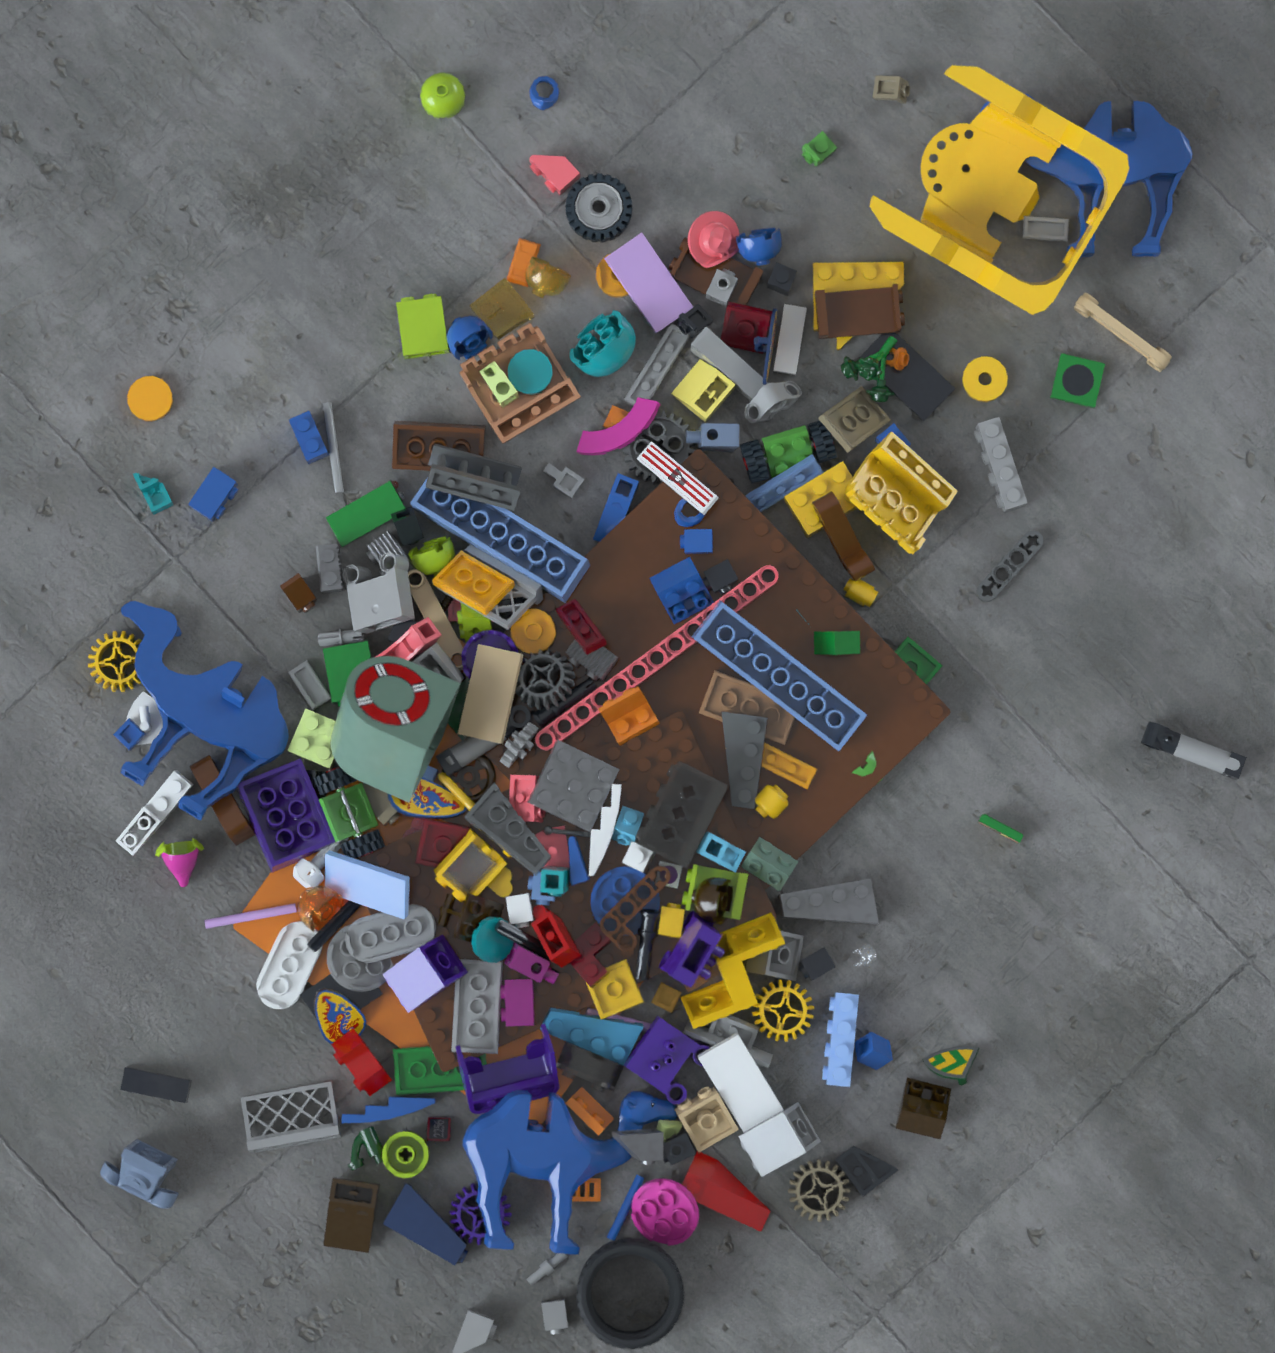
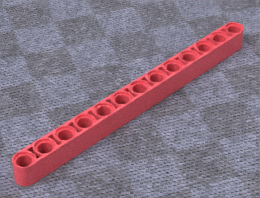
[535,565,779,751]

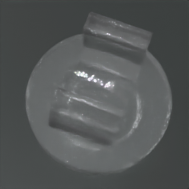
[852,944,876,967]

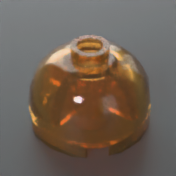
[298,885,343,932]

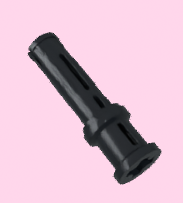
[531,677,597,729]
[634,909,661,980]

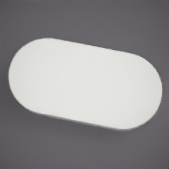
[256,921,323,1009]

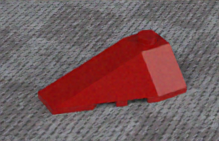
[681,1150,771,1232]

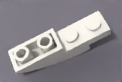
[116,770,194,856]

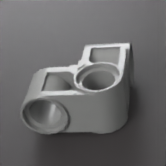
[744,381,802,423]

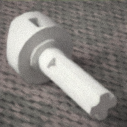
[293,838,348,888]

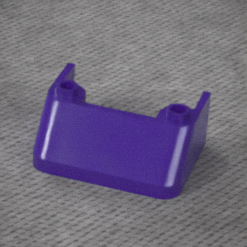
[455,1024,559,1114]

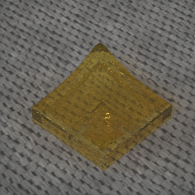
[469,278,535,340]

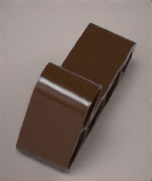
[812,491,875,582]
[190,755,255,846]
[600,866,671,952]

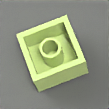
[287,709,336,770]

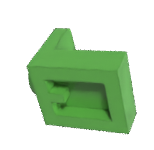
[802,131,837,167]

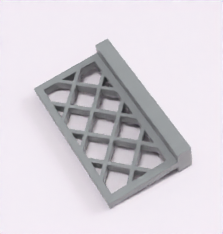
[437,544,543,630]
[241,1081,341,1154]

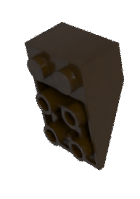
[323,1177,380,1253]

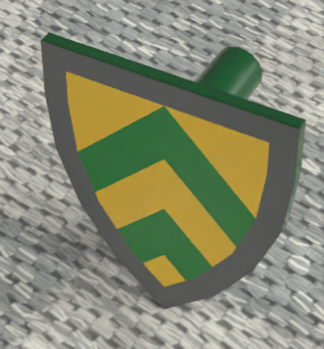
[922,1046,979,1085]

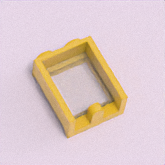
[434,828,507,903]

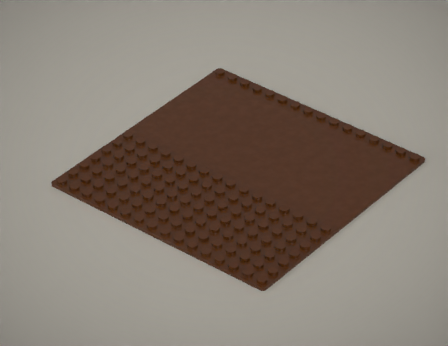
[460,449,950,890]

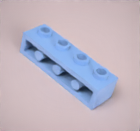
[822,992,859,1087]

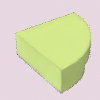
[656,1120,682,1143]

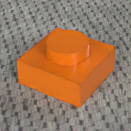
[603,405,629,428]

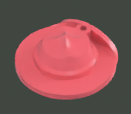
[688,211,739,268]

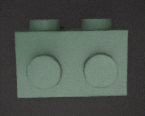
[742,837,798,891]

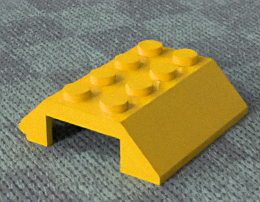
[846,432,958,554]

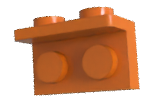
[565,1087,614,1136]

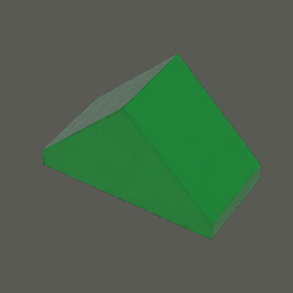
[814,631,860,655]

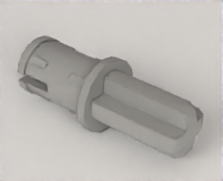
[318,628,364,646]

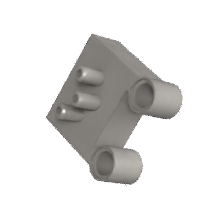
[342,552,415,634]

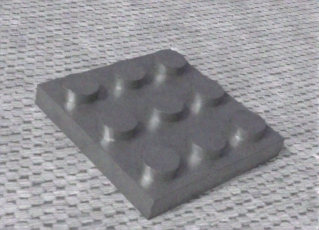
[527,740,620,832]

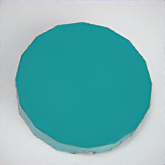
[507,349,553,395]
[471,917,514,963]

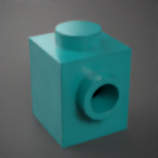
[540,866,570,897]

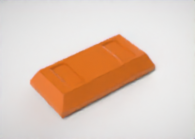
[506,238,541,287]

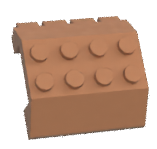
[459,323,581,444]

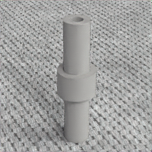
[526,1253,568,1286]

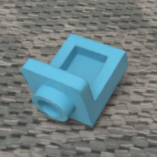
[612,806,645,846]

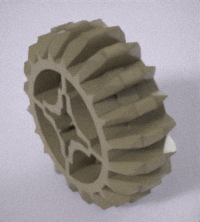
[788,1159,850,1222]

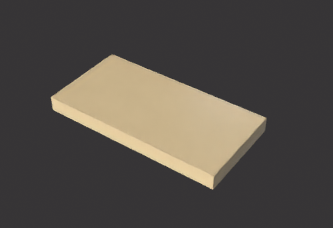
[458,644,524,744]

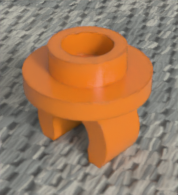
[886,347,909,370]

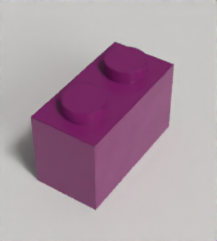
[500,979,535,1027]

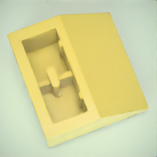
[671,359,735,423]

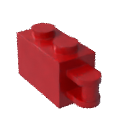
[531,905,580,968]

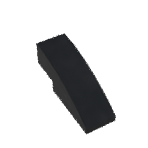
[120,1067,192,1103]

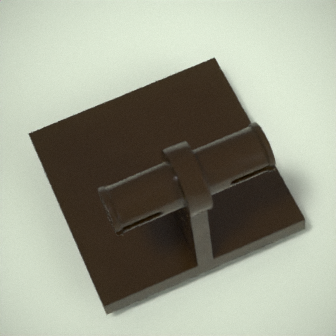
[437,893,504,943]

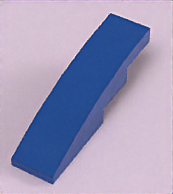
[342,1097,436,1123]

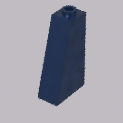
[383,1183,469,1265]

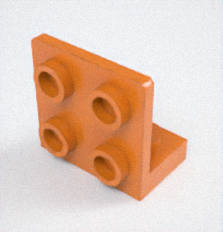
[599,687,660,746]

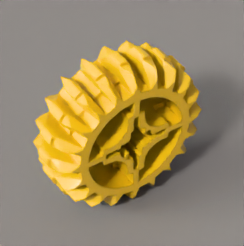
[88,631,142,692]
[752,980,814,1042]

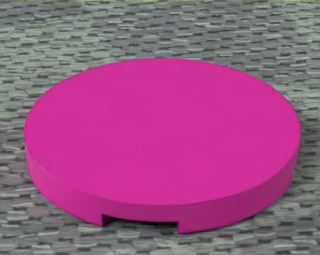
[631,1178,699,1246]

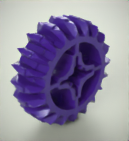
[449,1183,512,1245]

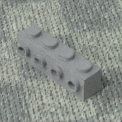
[974,417,1027,513]

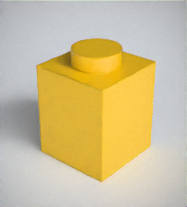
[658,903,685,938]

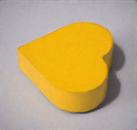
[487,867,513,897]

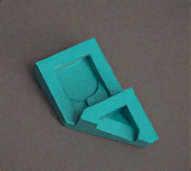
[133,473,174,515]

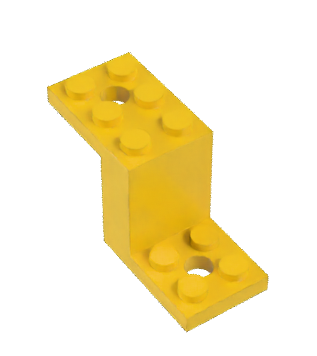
[680,912,785,1029]

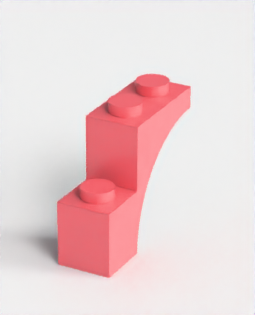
[376,617,441,661]

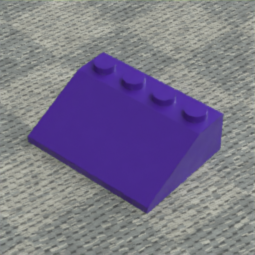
[237,758,336,872]

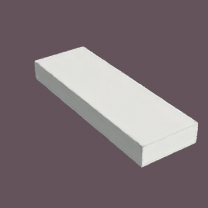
[773,304,807,375]

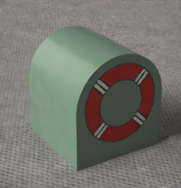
[331,656,461,802]

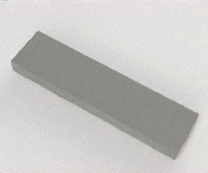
[624,323,690,406]

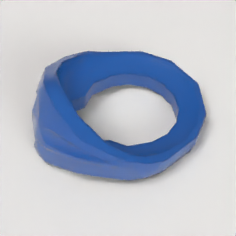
[529,76,559,110]
[674,499,706,527]

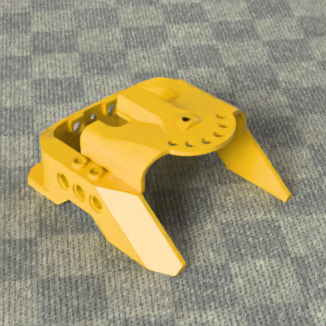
[870,65,1129,315]

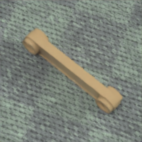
[1074,293,1172,372]
[408,569,463,670]

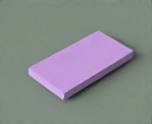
[604,233,693,334]

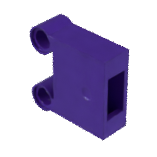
[659,911,724,988]
[623,1016,709,1104]

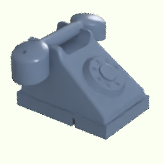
[100,1139,179,1209]

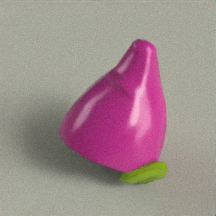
[155,837,204,887]

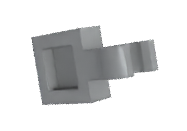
[543,463,584,498]

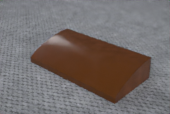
[392,421,485,471]

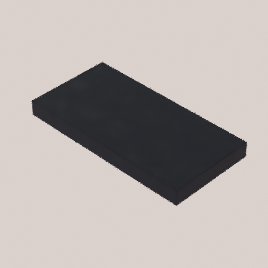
[858,333,955,422]

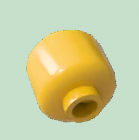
[755,784,789,819]

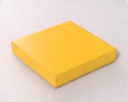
[586,959,644,1020]

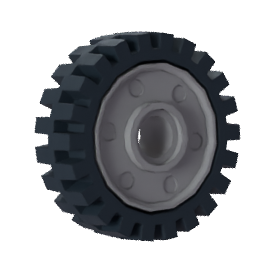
[565,173,633,243]

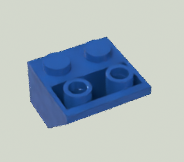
[649,557,714,624]

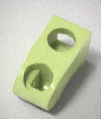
[479,361,519,408]

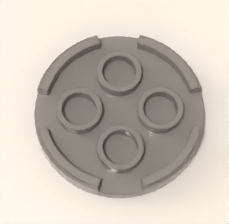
[327,924,394,992]

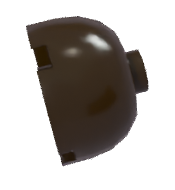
[692,877,733,924]

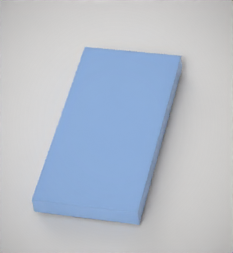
[325,850,409,919]

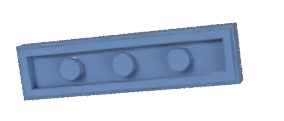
[745,454,824,512]

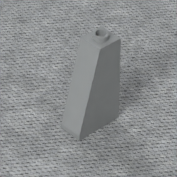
[691,327,768,401]

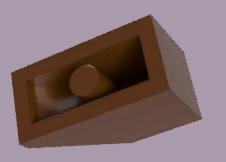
[280,573,317,613]

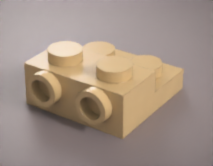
[674,1087,739,1152]

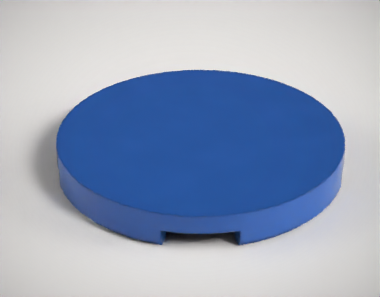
[591,867,660,936]

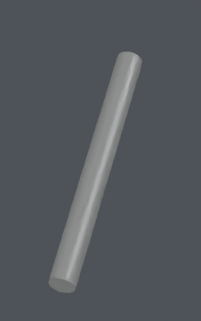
[323,402,344,493]

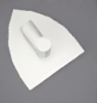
[126,691,163,745]

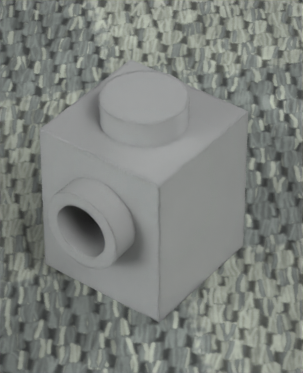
[706,269,738,307]

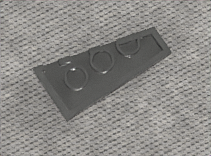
[722,711,768,809]
[465,782,551,876]

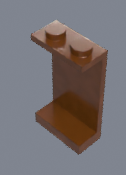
[668,237,764,305]
[815,284,905,339]

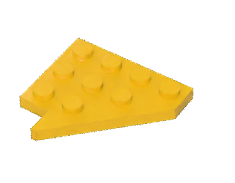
[813,262,904,350]

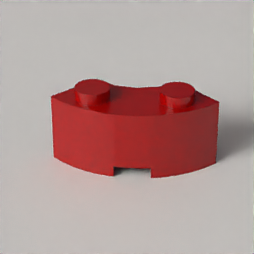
[331,1028,392,1096]

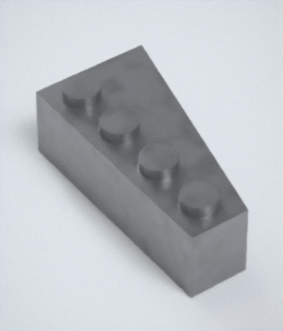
[779,878,879,924]

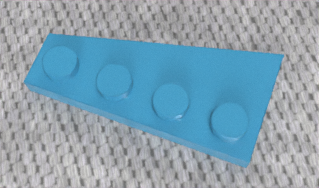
[540,1007,644,1065]

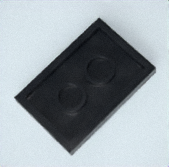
[300,974,383,1020]

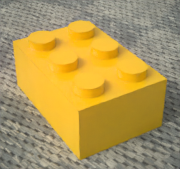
[784,461,858,538]

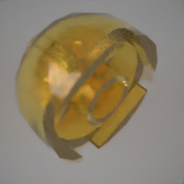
[525,256,571,298]

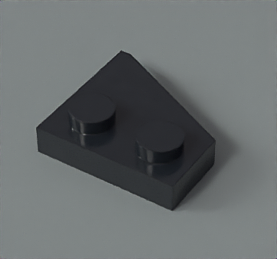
[835,1146,898,1197]

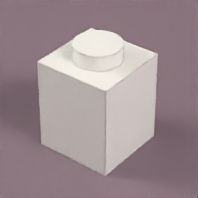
[622,842,656,873]
[506,893,534,928]

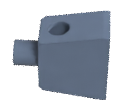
[686,423,739,453]

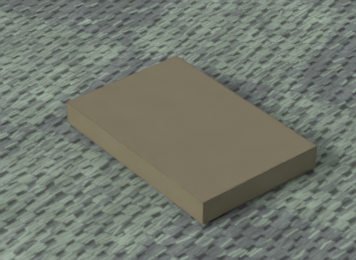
[818,386,891,453]

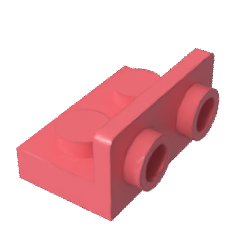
[509,775,546,822]

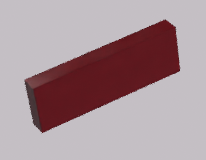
[556,598,607,655]

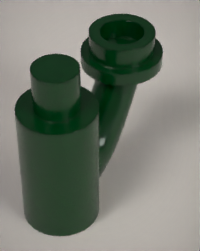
[348,1126,383,1171]

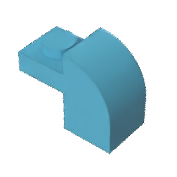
[696,831,746,872]

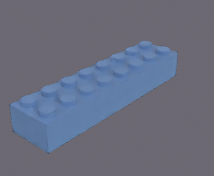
[410,477,590,603]
[692,601,867,751]

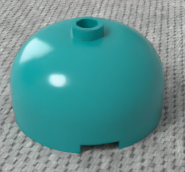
[570,310,636,377]

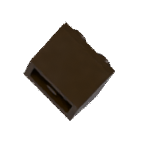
[895,1078,952,1139]

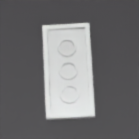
[697,1033,783,1133]

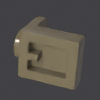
[873,76,910,104]

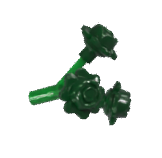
[841,336,897,402]

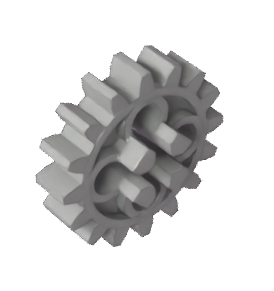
[500,722,539,768]

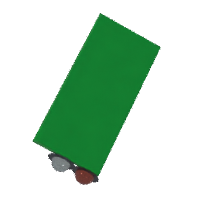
[326,479,405,547]

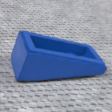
[568,836,590,886]

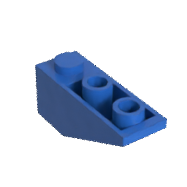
[593,473,639,542]

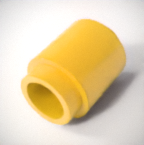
[843,578,878,608]

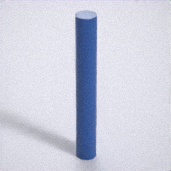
[607,1175,645,1241]

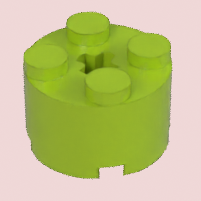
[382,1131,430,1178]

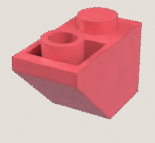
[529,155,580,195]

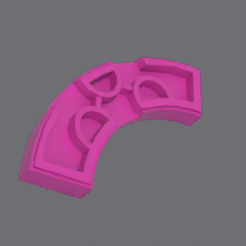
[576,397,660,455]

